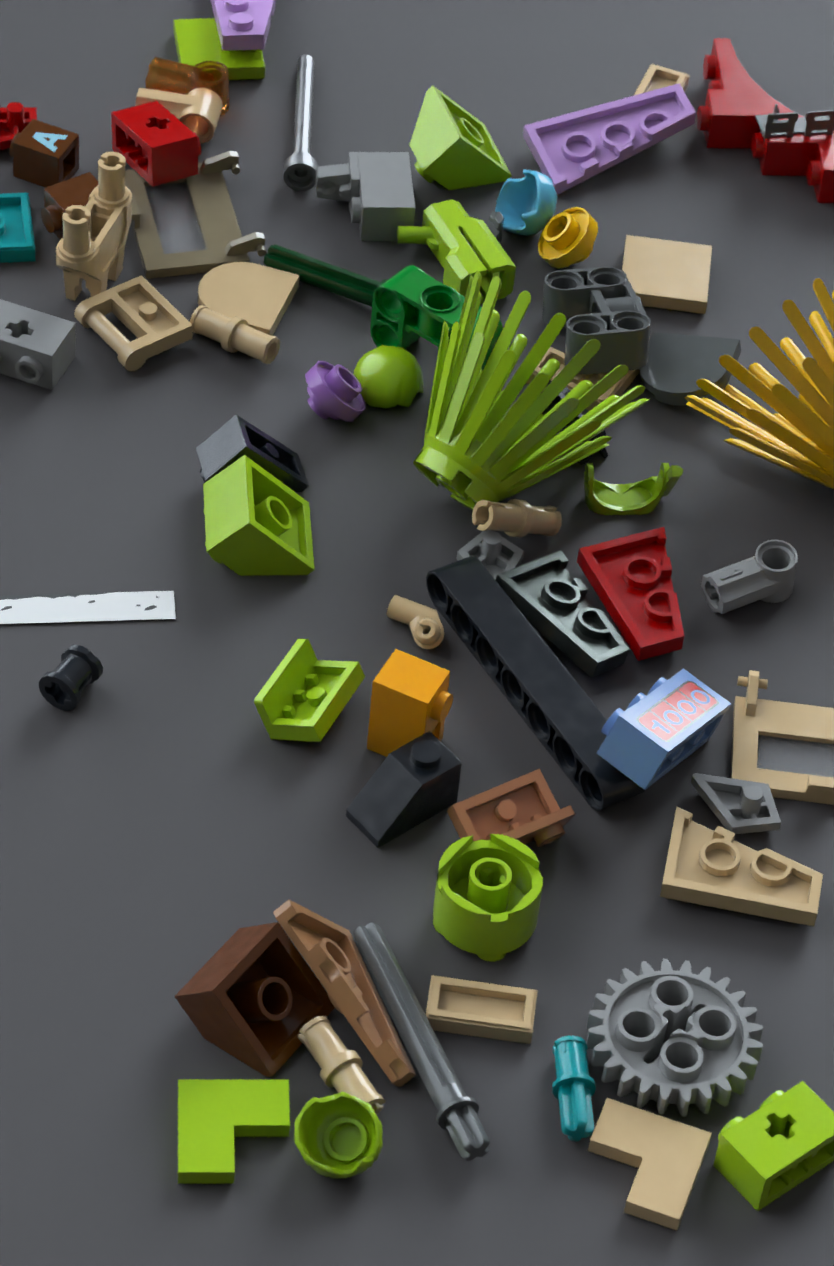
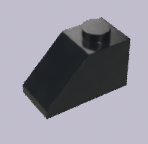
[196,415,309,493]
[346,731,462,848]

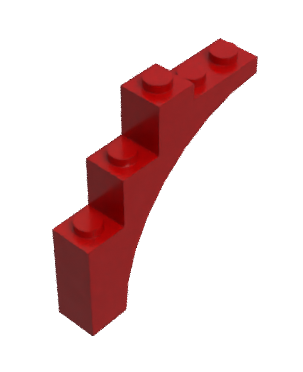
[697,38,834,203]

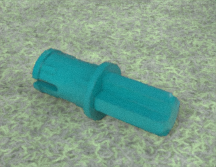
[552,1035,596,1141]

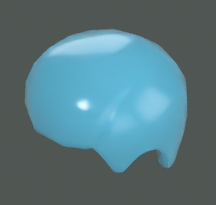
[495,169,557,236]

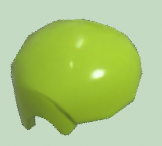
[353,345,424,409]
[294,1092,383,1179]

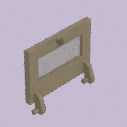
[125,151,266,279]

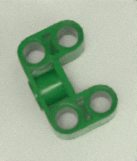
[370,265,503,370]

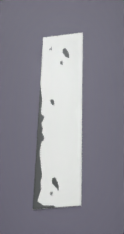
[0,591,176,624]

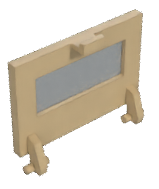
[730,670,834,805]

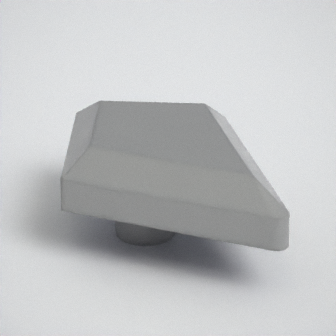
[456,530,524,579]
[691,773,781,834]

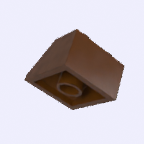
[174,922,335,1077]

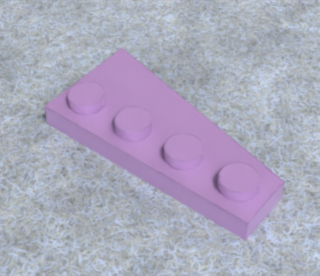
[210,0,275,51]
[523,83,696,195]

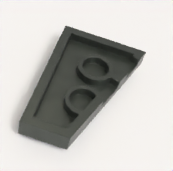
[495,550,630,678]

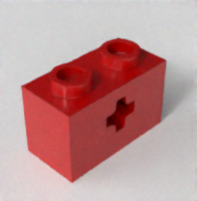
[111,101,201,186]

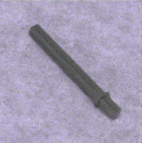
[354,922,490,1161]

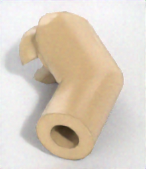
[387,595,445,649]

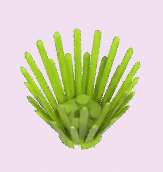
[413,271,650,511]

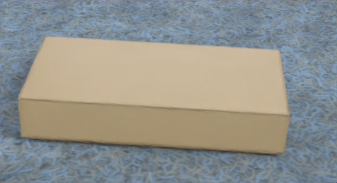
[426,975,538,1044]

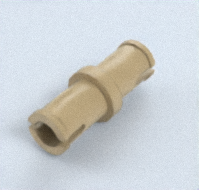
[190,305,280,365]
[472,499,562,538]
[298,1016,385,1114]

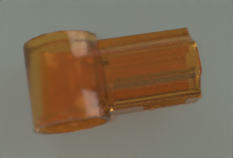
[145,57,230,116]

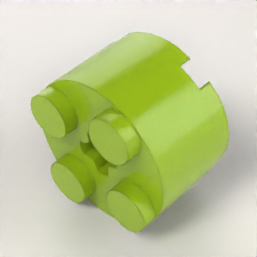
[433,834,543,962]

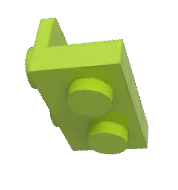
[254,639,365,742]

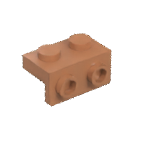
[447,768,575,847]

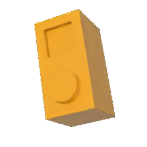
[367,649,453,757]

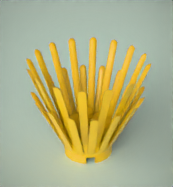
[685,278,834,489]

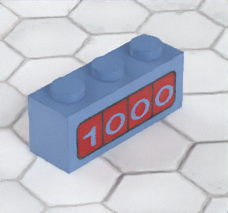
[597,668,731,790]

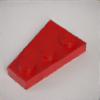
[577,527,684,661]

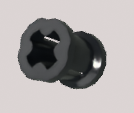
[39,644,103,711]

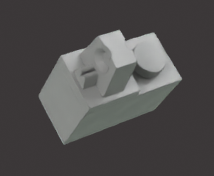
[315,152,415,241]

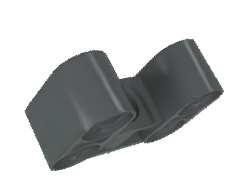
[542,266,651,374]

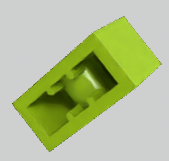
[713,1081,834,1211]

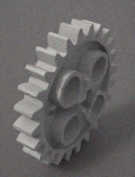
[586,959,763,1117]

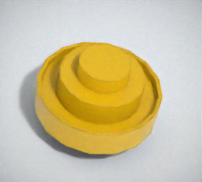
[538,207,598,268]

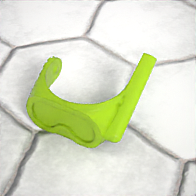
[584,463,683,515]

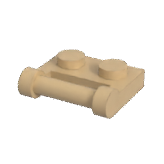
[74,275,193,372]

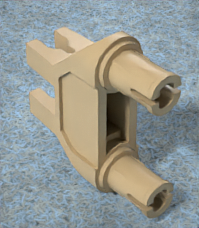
[56,152,132,301]

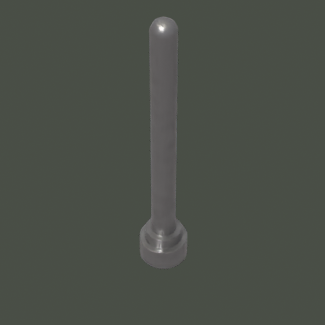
[283,55,318,191]

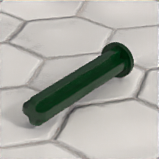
[264,244,387,307]

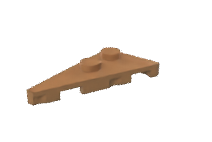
[273,899,416,1087]

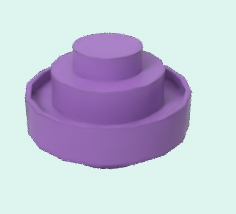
[305,361,366,422]

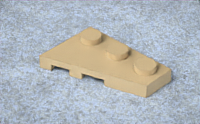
[660,807,823,927]

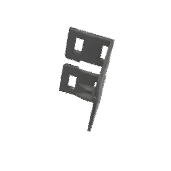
[755,104,834,139]

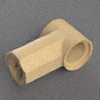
[135,88,223,144]

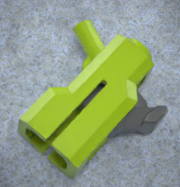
[397,199,516,304]

